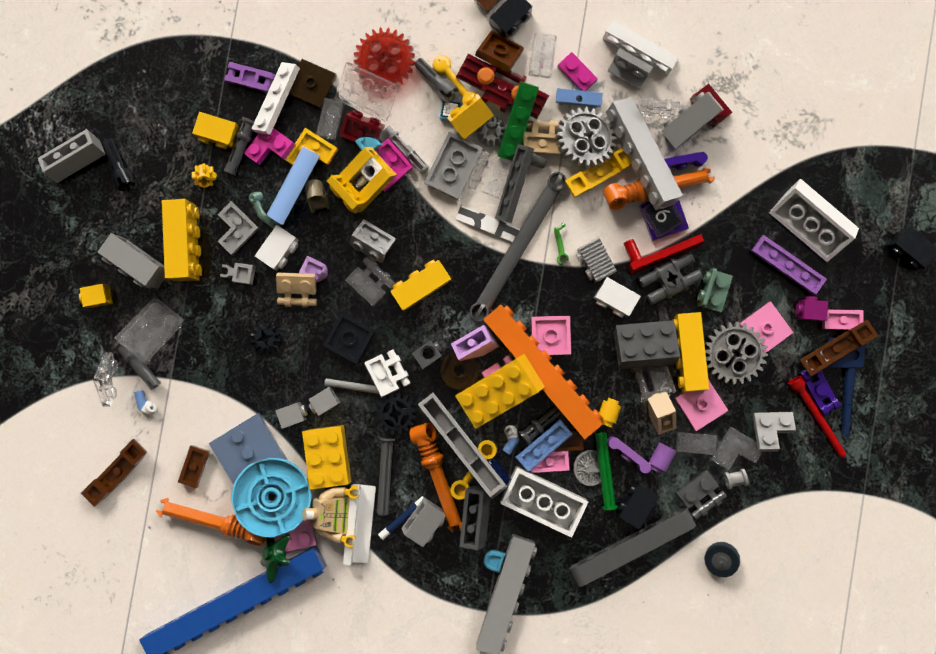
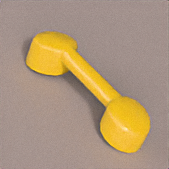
[432,55,476,105]
[450,440,497,500]

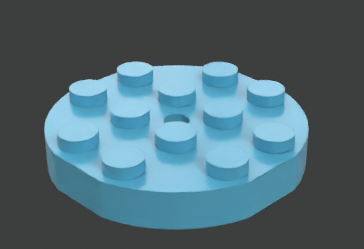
[231,458,311,537]

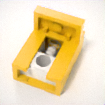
[327,147,397,213]

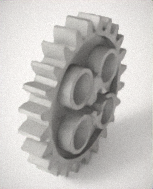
[555,107,617,168]
[704,322,768,384]

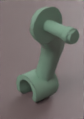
[249,192,281,229]

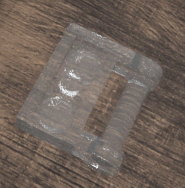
[631,365,676,402]

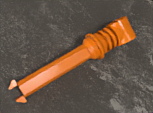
[603,167,715,210]
[410,422,462,532]
[156,498,266,547]

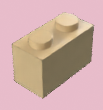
[648,392,676,435]

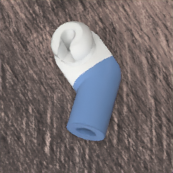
[134,390,157,415]
[502,425,520,455]

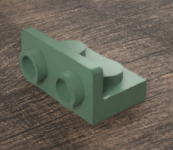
[697,268,733,313]

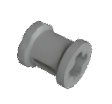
[724,469,749,489]

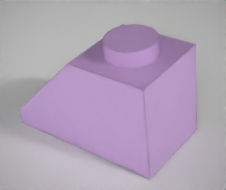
[451,325,499,361]

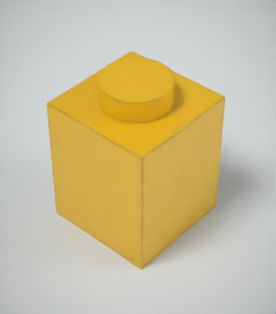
[79,284,113,308]

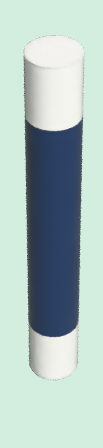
[378,496,424,540]

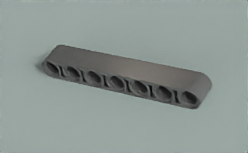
[569,507,696,587]

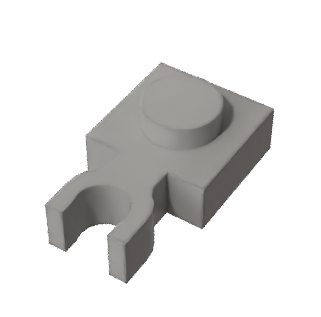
[220,263,256,285]

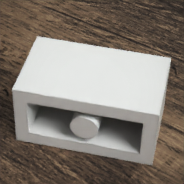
[255,225,299,271]
[593,277,640,318]

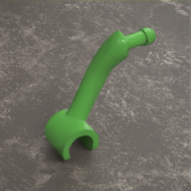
[554,223,569,265]

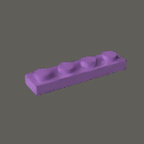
[751,235,827,295]

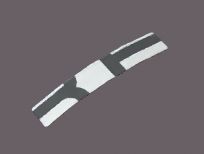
[456,206,520,242]

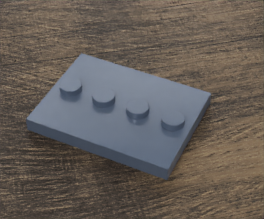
[209,413,288,497]

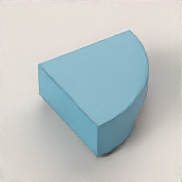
[355,137,382,151]

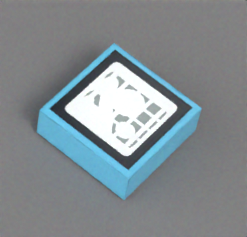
[439,101,461,121]

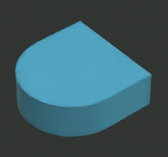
[484,550,506,573]

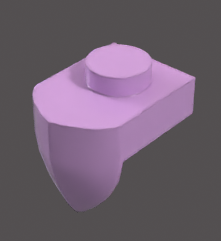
[299,256,328,282]

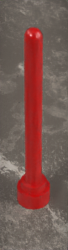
[788,376,846,458]

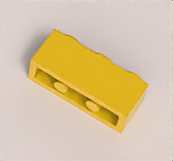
[390,260,452,311]

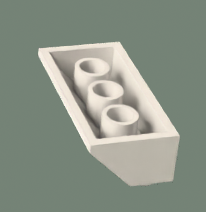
[769,179,859,262]

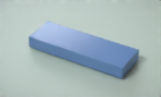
[516,419,573,472]

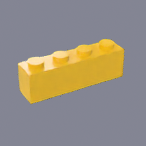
[673,312,709,393]

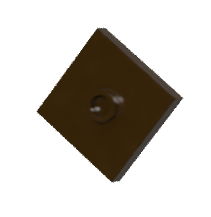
[288,59,337,109]

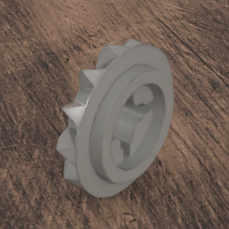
[477,117,506,147]

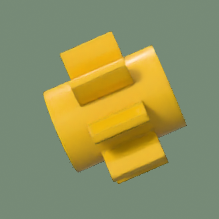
[192,163,216,188]

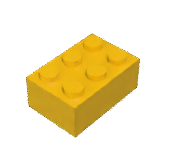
[302,425,351,490]

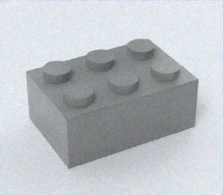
[98,233,165,289]

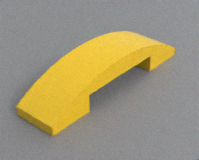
[564,148,632,198]

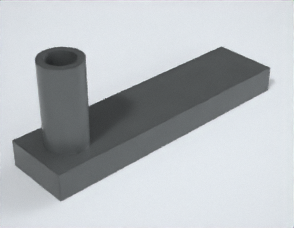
[495,144,547,223]

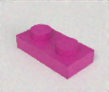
[557,52,598,91]

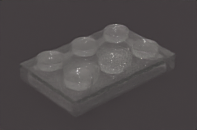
[334,62,400,122]
[114,297,185,364]

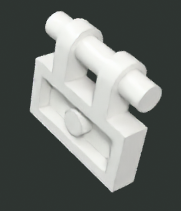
[364,350,411,398]

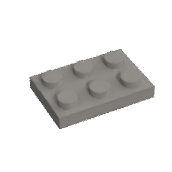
[424,132,483,200]

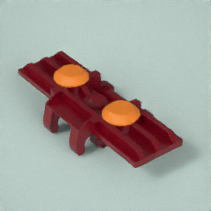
[456,54,549,119]

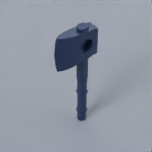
[826,337,865,435]

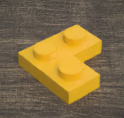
[285,128,338,165]

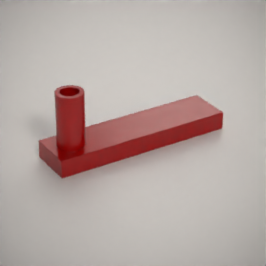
[623,234,704,275]

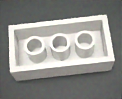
[500,466,588,538]

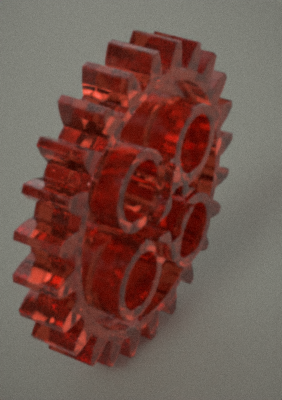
[353,27,415,90]

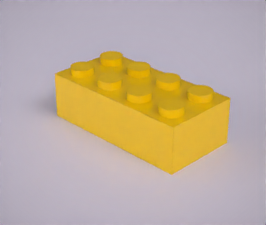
[162,199,202,282]
[456,354,545,429]

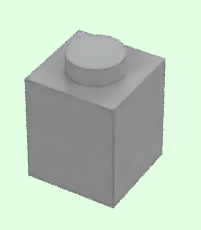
[309,387,341,416]
[276,402,308,429]

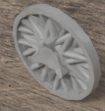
[573,450,601,486]

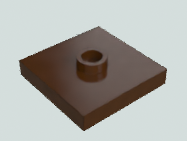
[475,30,524,73]

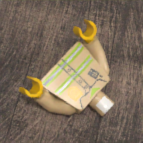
[302,485,359,547]

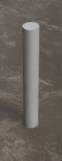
[324,378,379,394]

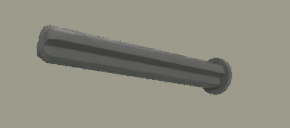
[377,438,395,515]

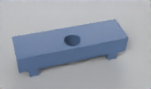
[555,88,603,108]

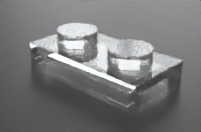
[316,98,344,140]
[676,432,717,455]

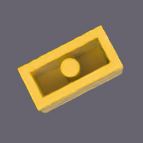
[447,94,494,139]
[192,112,240,150]

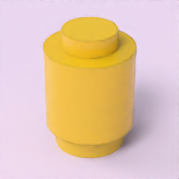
[599,398,622,427]

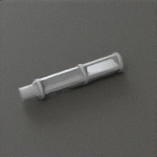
[384,126,429,174]

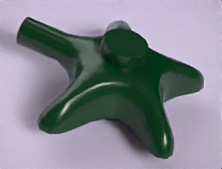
[260,534,290,583]

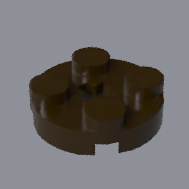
[440,352,479,389]

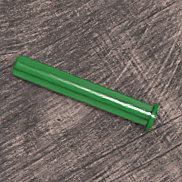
[595,432,618,510]

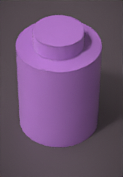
[649,442,677,474]

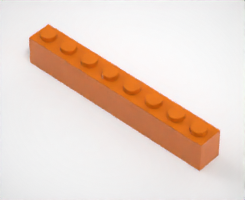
[483,305,603,439]

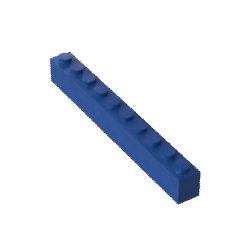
[139,545,327,654]

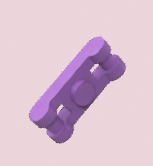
[224,62,276,93]
[607,436,651,473]

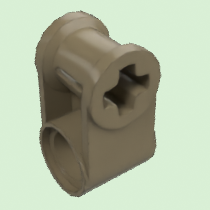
[305,179,331,213]

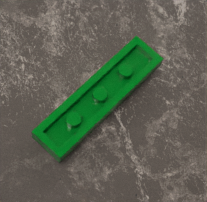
[497,81,539,161]

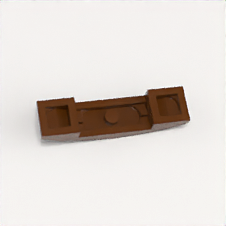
[800,319,878,376]
[81,439,147,507]

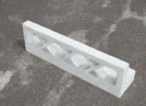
[603,20,679,76]

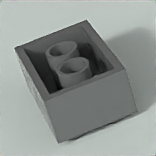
[614,320,680,370]

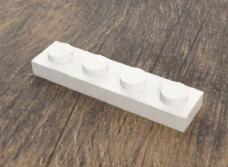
[252,62,300,135]

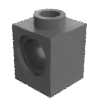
[412,340,443,369]

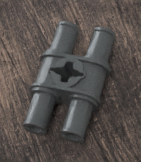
[638,253,703,305]

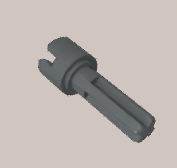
[414,58,459,103]

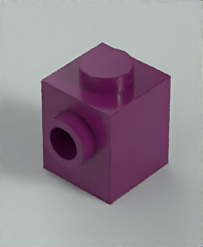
[795,297,828,322]

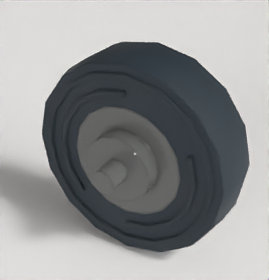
[704,542,740,577]

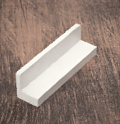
[343,484,376,565]

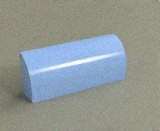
[267,146,320,225]

